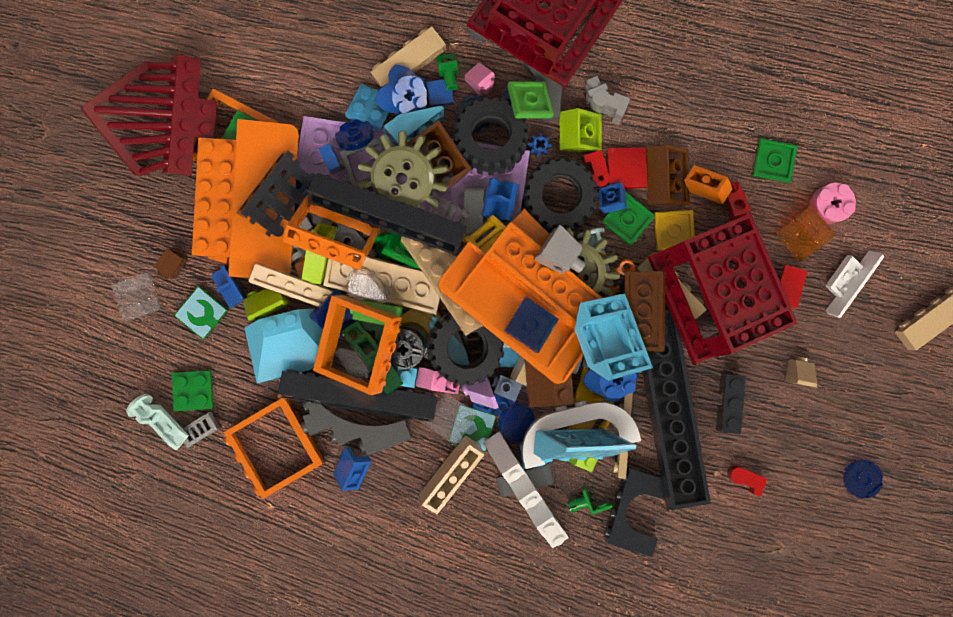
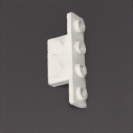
[825,251,884,318]

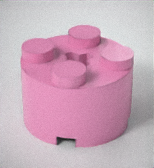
[809,183,856,224]

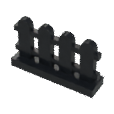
[236,150,316,237]

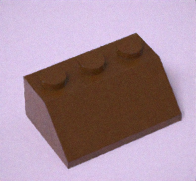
[407,120,472,193]
[646,144,689,207]
[524,359,574,407]

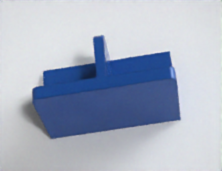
[482,178,519,222]
[211,265,247,308]
[334,447,371,491]

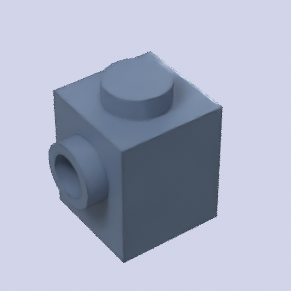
[492,374,522,401]

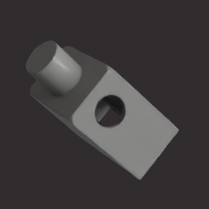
[534,225,586,274]

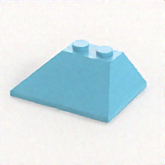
[575,294,653,381]
[245,309,333,384]

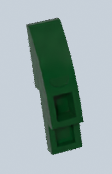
[341,321,403,395]

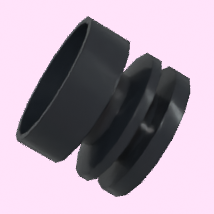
[390,322,429,369]

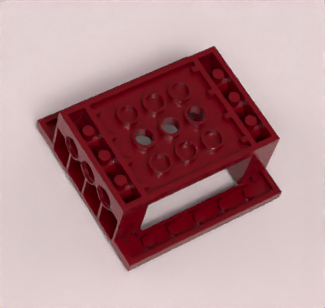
[466,0,623,88]
[647,213,798,365]

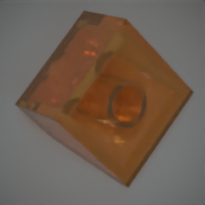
[775,206,836,262]

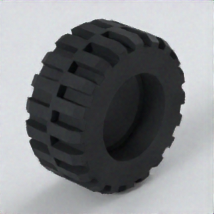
[454,97,528,176]
[523,157,598,232]
[427,313,505,386]

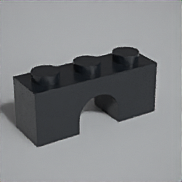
[716,373,746,434]

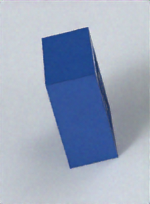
[427,79,454,108]
[319,144,343,175]
[598,182,627,214]

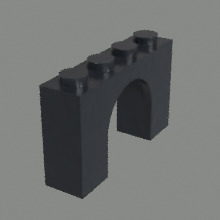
[604,466,665,557]

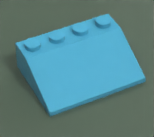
[534,428,636,462]

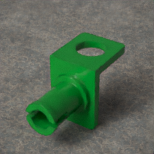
[436,53,459,91]
[567,486,613,515]

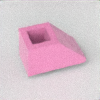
[465,63,495,96]
[415,367,460,394]

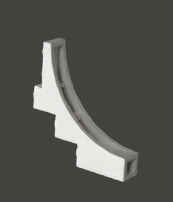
[483,432,569,548]

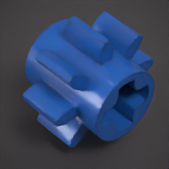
[528,133,552,158]

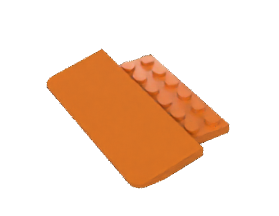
[192,119,299,278]
[438,222,602,384]

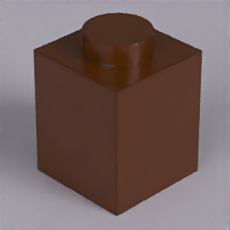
[154,248,188,279]

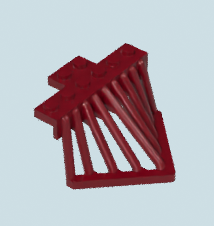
[81,54,217,176]

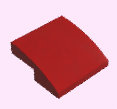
[607,147,647,189]

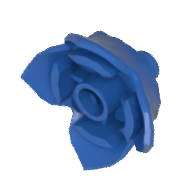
[374,64,428,116]
[582,369,639,402]

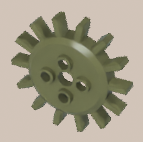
[358,130,448,209]
[547,227,620,297]

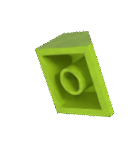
[559,108,602,153]
[243,288,291,321]

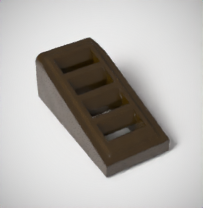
[463,331,483,364]

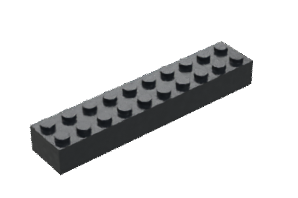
[642,309,711,510]

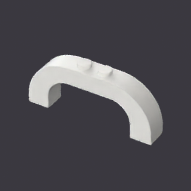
[522,400,641,469]

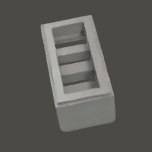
[183,412,221,448]

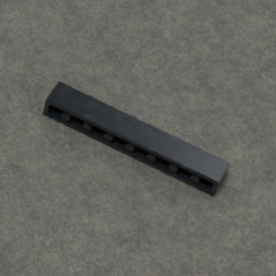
[308,173,467,256]
[278,369,437,422]

